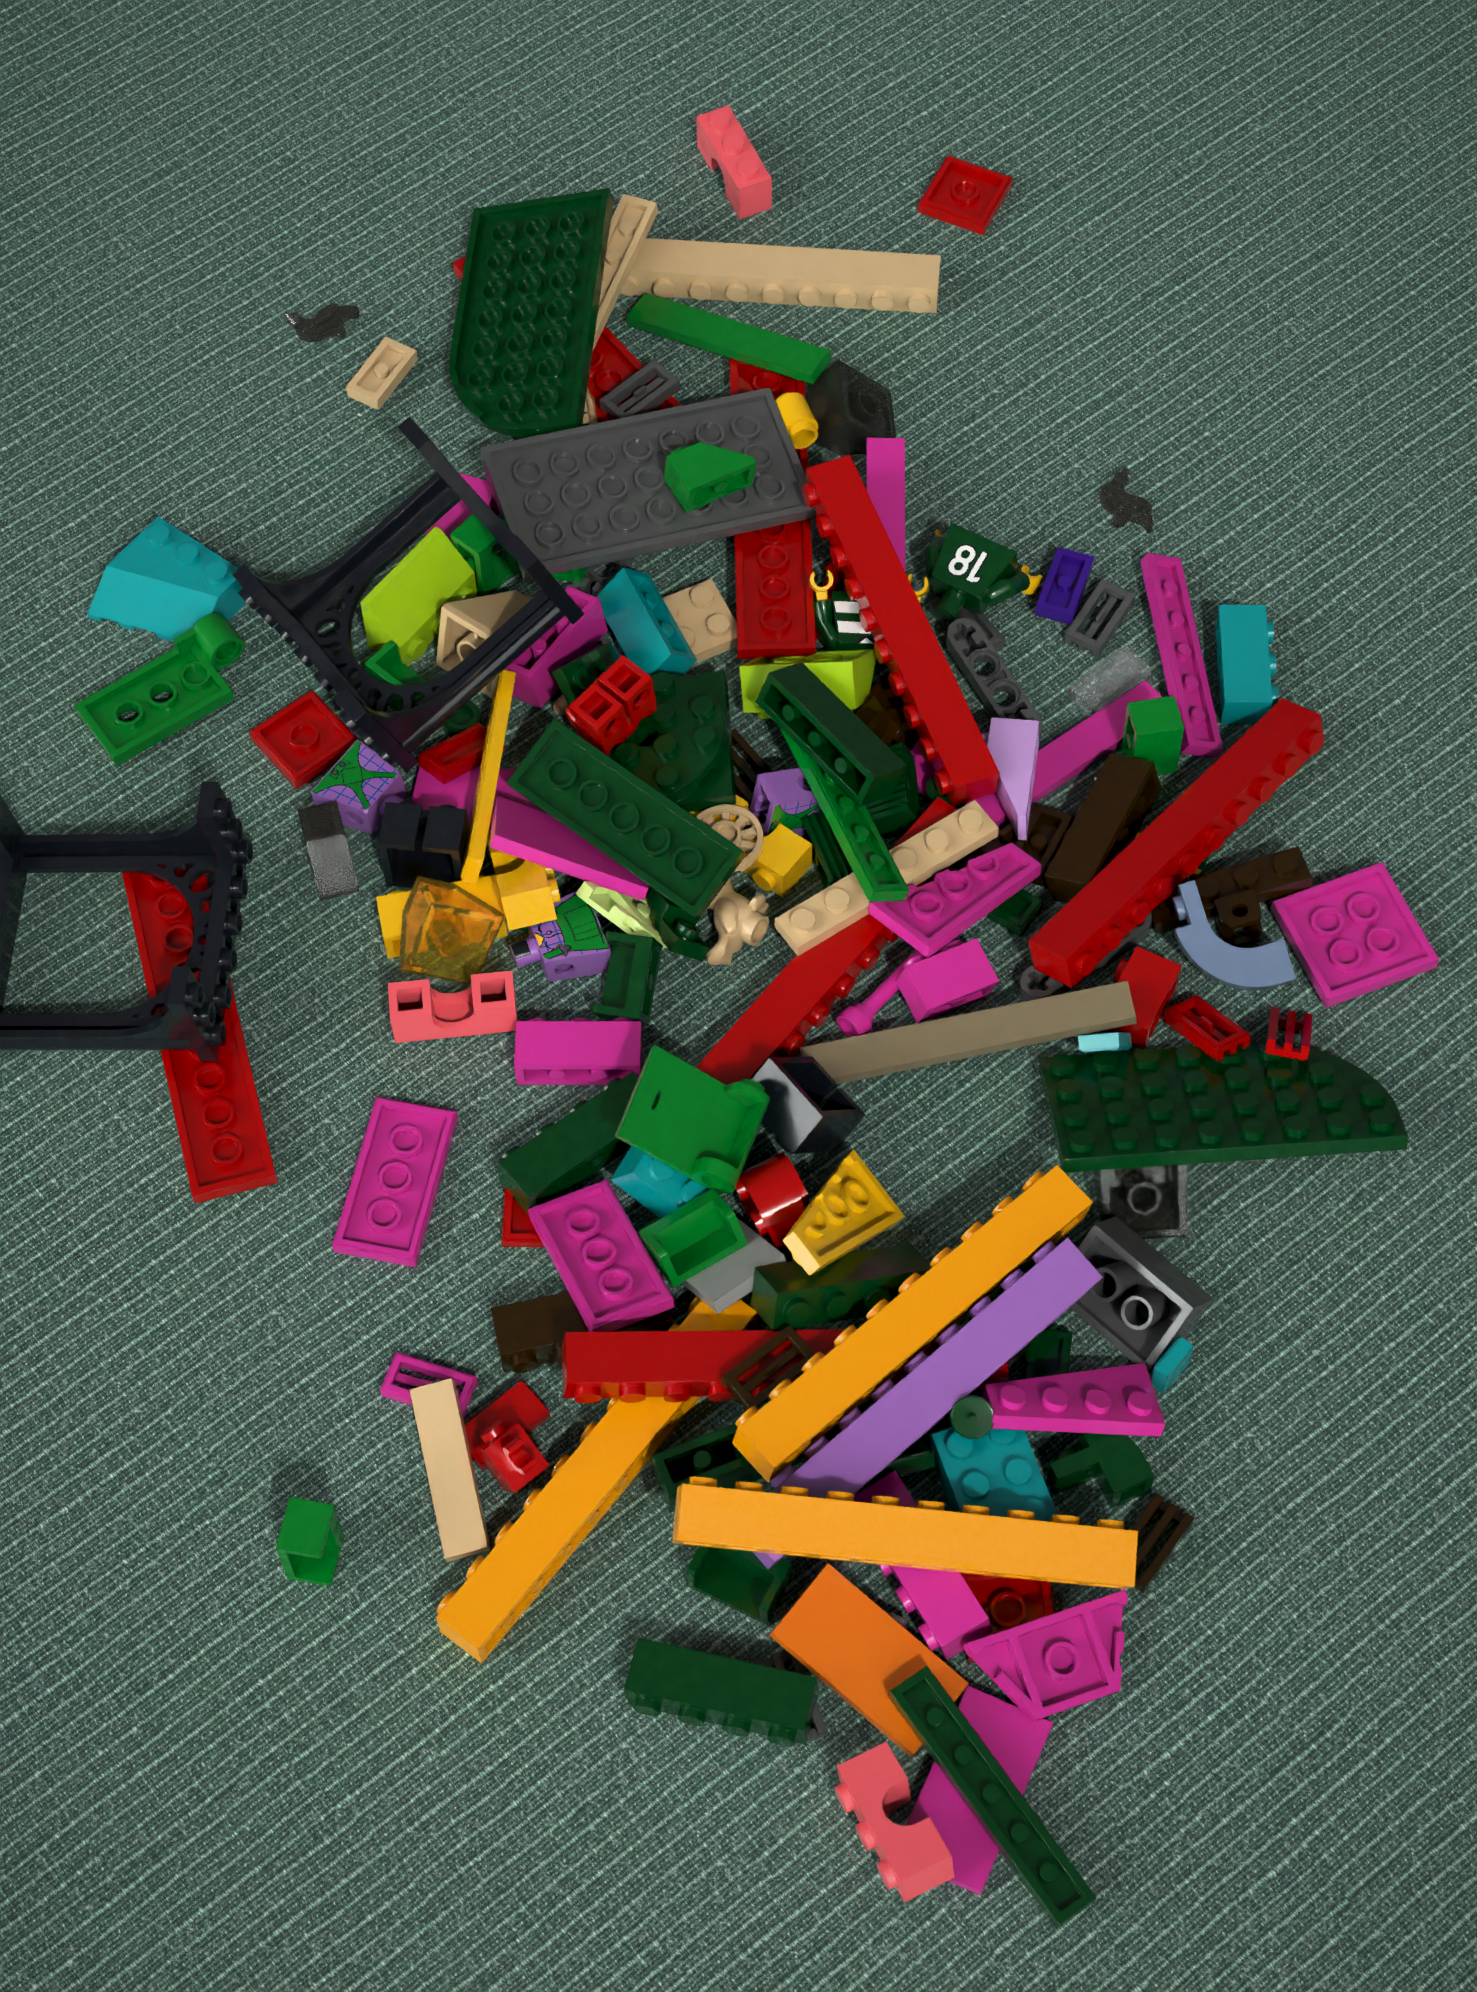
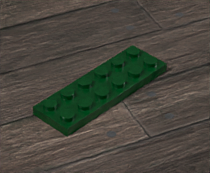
[506,719,747,921]

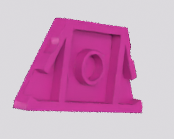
[963,1590,1128,1722]

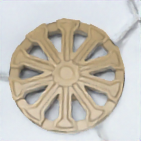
[696,804,764,872]

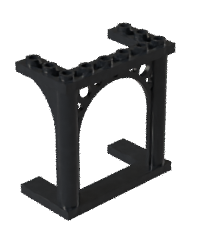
[233,416,584,773]
[0,782,253,1061]

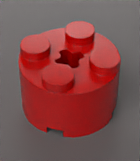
[735,1151,810,1250]

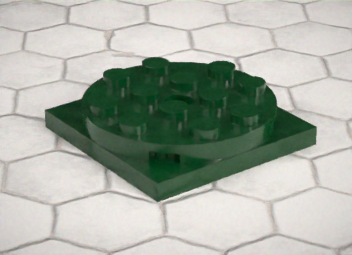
[573,669,736,812]

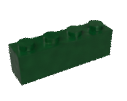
[755,662,907,807]
[498,1071,657,1216]
[751,1243,932,1332]
[652,1424,836,1513]
[624,1638,819,1747]

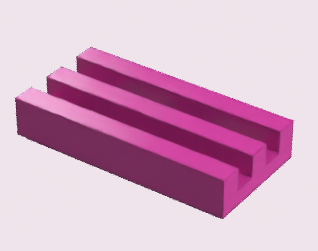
[380,1352,479,1421]

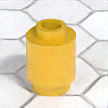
[775,392,818,449]

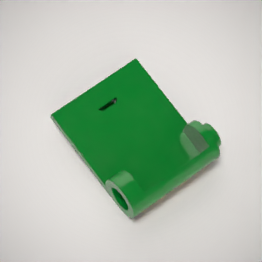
[614,1045,770,1193]

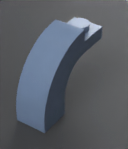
[1172,880,1296,991]

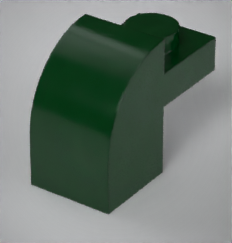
[552,641,619,705]
[1047,1433,1154,1509]

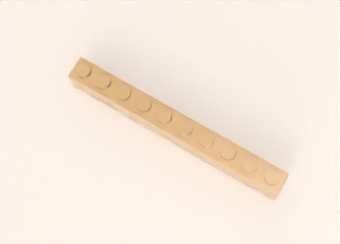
[620,238,941,313]

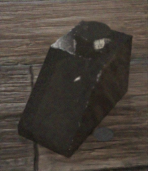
[298,800,359,901]

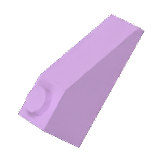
[982,717,1039,840]

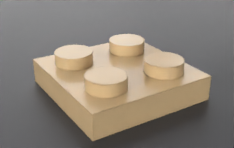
[663,579,737,664]

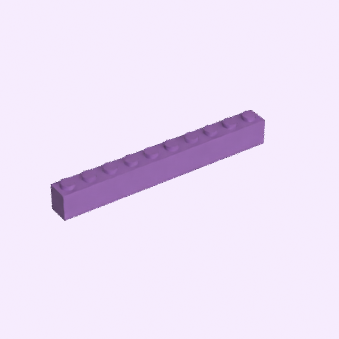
[753,1237,1103,1569]

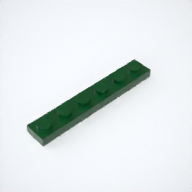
[888,1666,1097,1929]

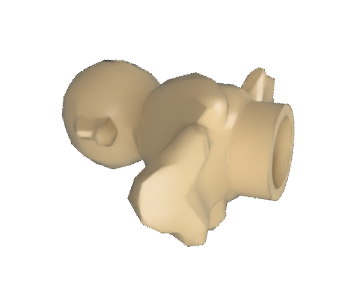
[705,877,769,965]

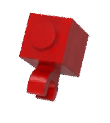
[473,1420,550,1493]

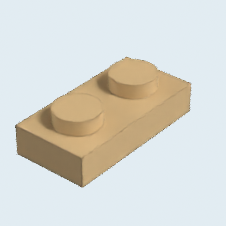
[346,336,418,410]

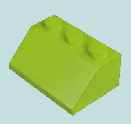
[360,526,477,666]
[739,649,876,719]

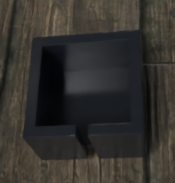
[378,801,469,889]
[751,1057,865,1154]

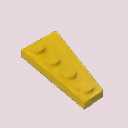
[783,1149,905,1276]

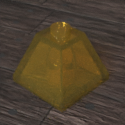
[399,876,505,984]

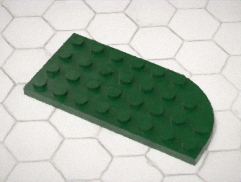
[449,188,614,438]
[1039,1041,1408,1173]

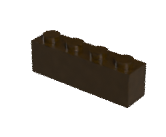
[1044,753,1161,903]
[491,1272,673,1373]

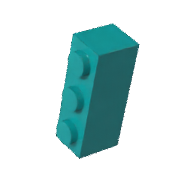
[596,567,697,676]
[1215,605,1279,724]

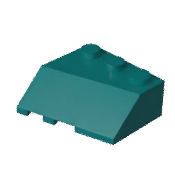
[87,516,246,642]

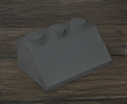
[1070,1216,1214,1373]

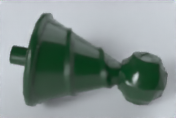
[950,1393,994,1439]

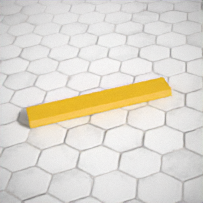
[461,670,516,884]

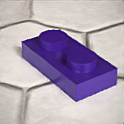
[1035,547,1095,625]

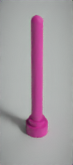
[836,950,936,1038]

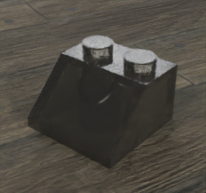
[807,360,896,456]
[1094,1165,1188,1239]

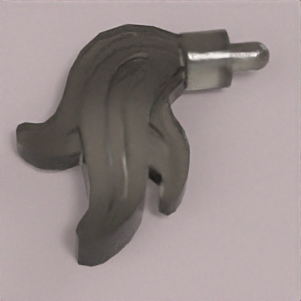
[284,303,359,342]
[1099,468,1153,533]

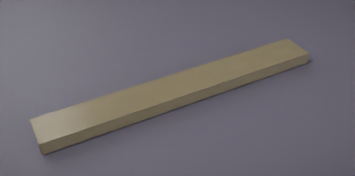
[800,981,1137,1085]

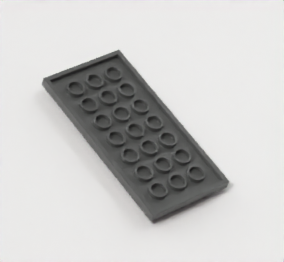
[479,387,817,581]

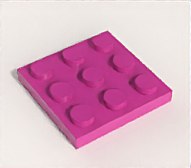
[1271,862,1439,1008]

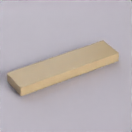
[410,1378,491,1562]

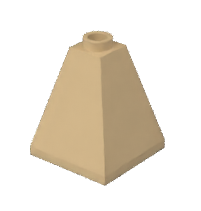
[436,590,533,698]

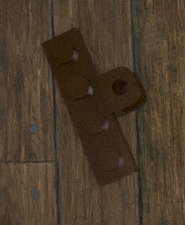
[1151,846,1312,948]

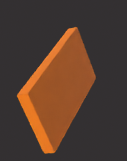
[769,1563,969,1757]

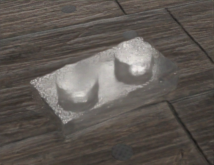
[1068,645,1153,716]

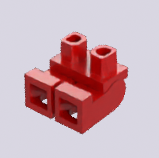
[565,655,657,756]

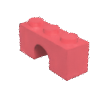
[696,105,772,219]
[388,971,518,1043]
[834,1742,955,1902]

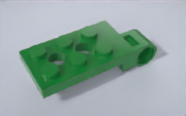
[74,612,245,767]

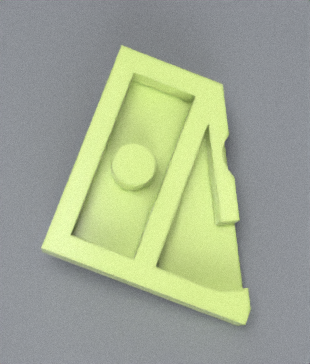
[576,881,667,948]

